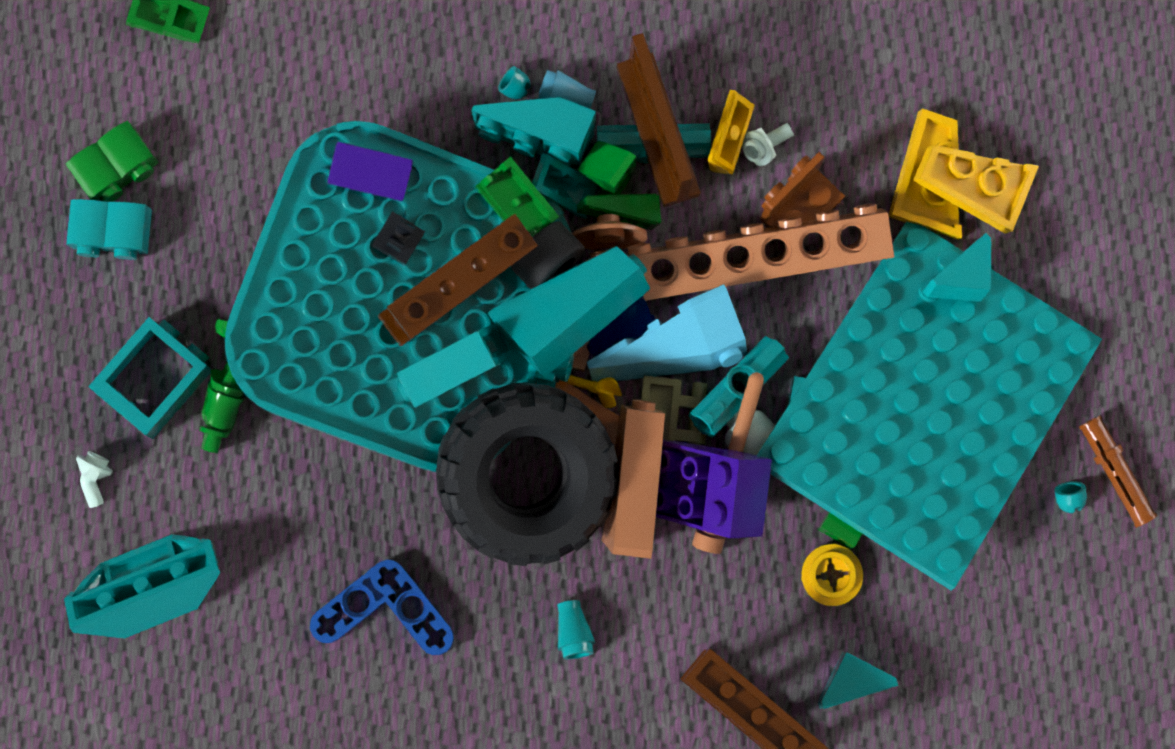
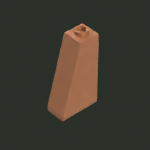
[602,400,665,559]

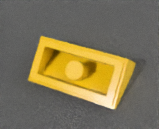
[708,90,754,174]

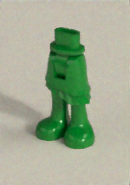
[199,319,245,454]

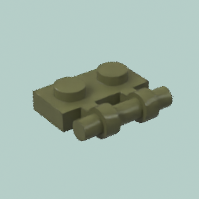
[641,376,708,445]

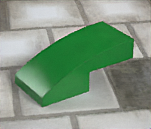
[126,0,210,44]

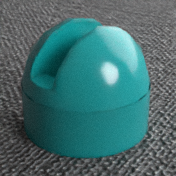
[498,66,531,100]
[1054,481,1087,514]

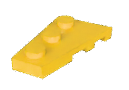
[888,109,962,240]
[913,145,1039,234]

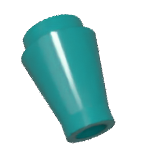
[557,600,596,660]

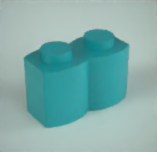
[66,199,152,260]

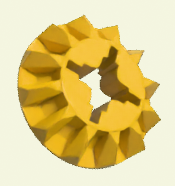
[801,544,863,606]

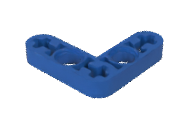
[310,560,454,655]

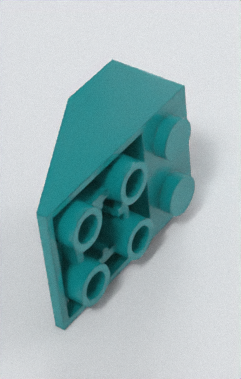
[471,97,596,170]

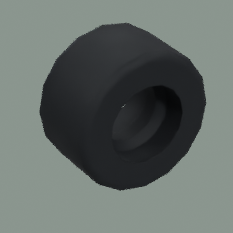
[511,221,585,289]

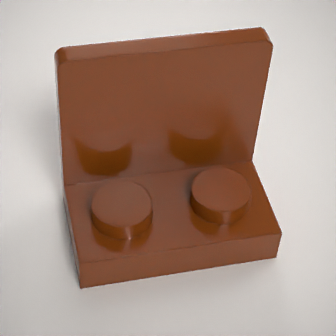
[760,152,846,243]

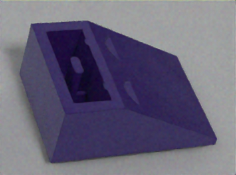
[656,439,772,538]

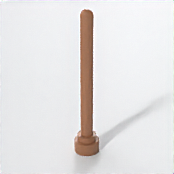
[692,372,764,554]

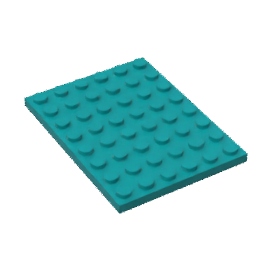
[757,221,1102,591]

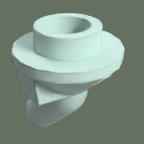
[742,122,795,166]
[76,451,113,508]

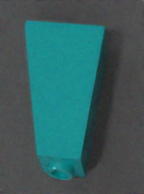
[488,246,650,378]

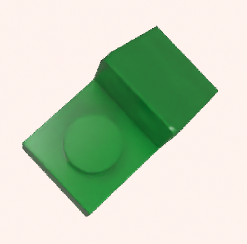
[578,141,637,195]

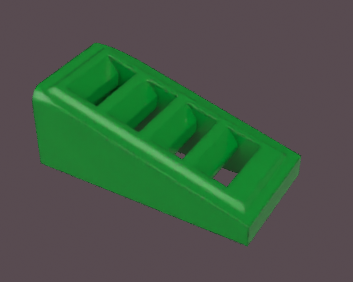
[576,193,661,230]

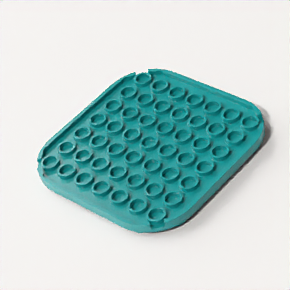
[225,121,576,472]

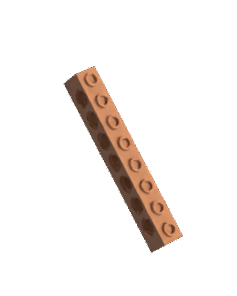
[584,204,894,303]

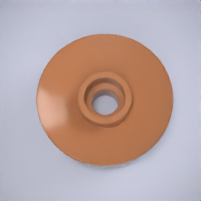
[572,214,647,250]

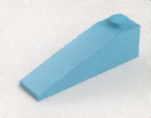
[586,285,747,382]

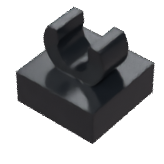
[371,211,425,266]

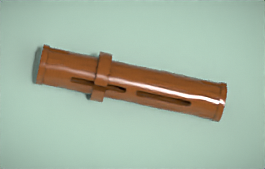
[1079,415,1158,528]

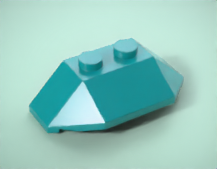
[64,534,221,639]

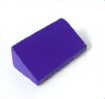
[327,142,413,202]

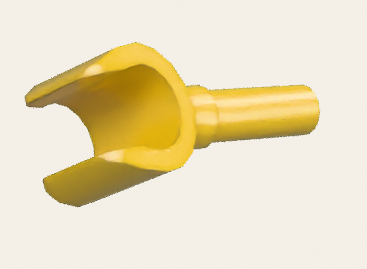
[568,375,622,408]

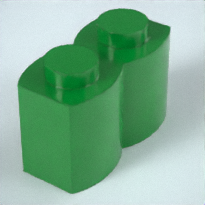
[66,120,159,202]

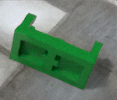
[475,157,559,237]

